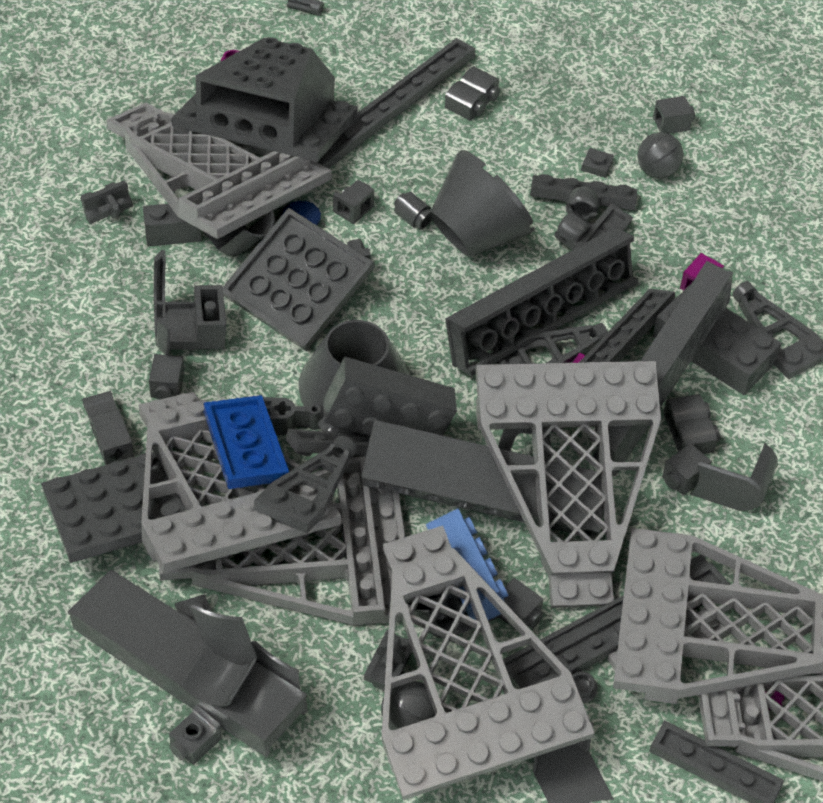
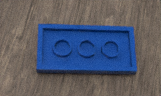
[203,395,289,489]

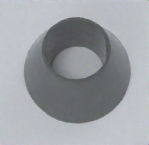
[429,150,535,257]
[299,320,411,419]

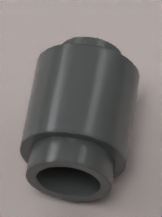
[394,192,432,230]

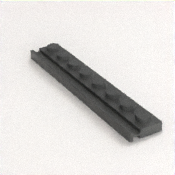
[503,554,730,689]

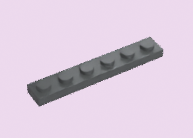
[579,289,675,363]

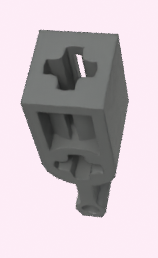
[82,391,134,465]
[263,397,321,435]

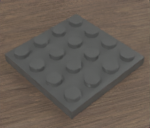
[223,208,375,351]
[41,452,185,563]

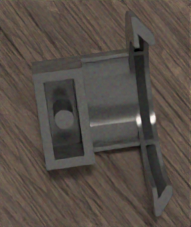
[154,250,226,355]

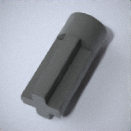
[287,0,324,16]

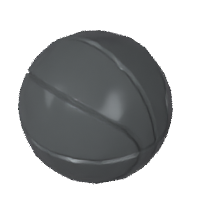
[637,132,684,178]
[381,681,436,730]

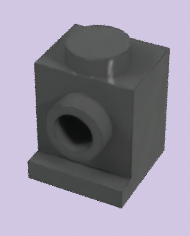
[333,180,375,224]
[169,705,222,765]

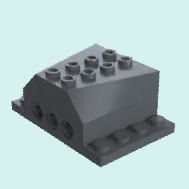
[172,37,358,162]

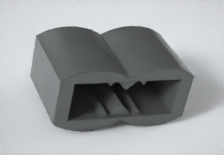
[445,66,500,121]
[663,394,720,454]

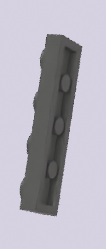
[649,720,785,803]

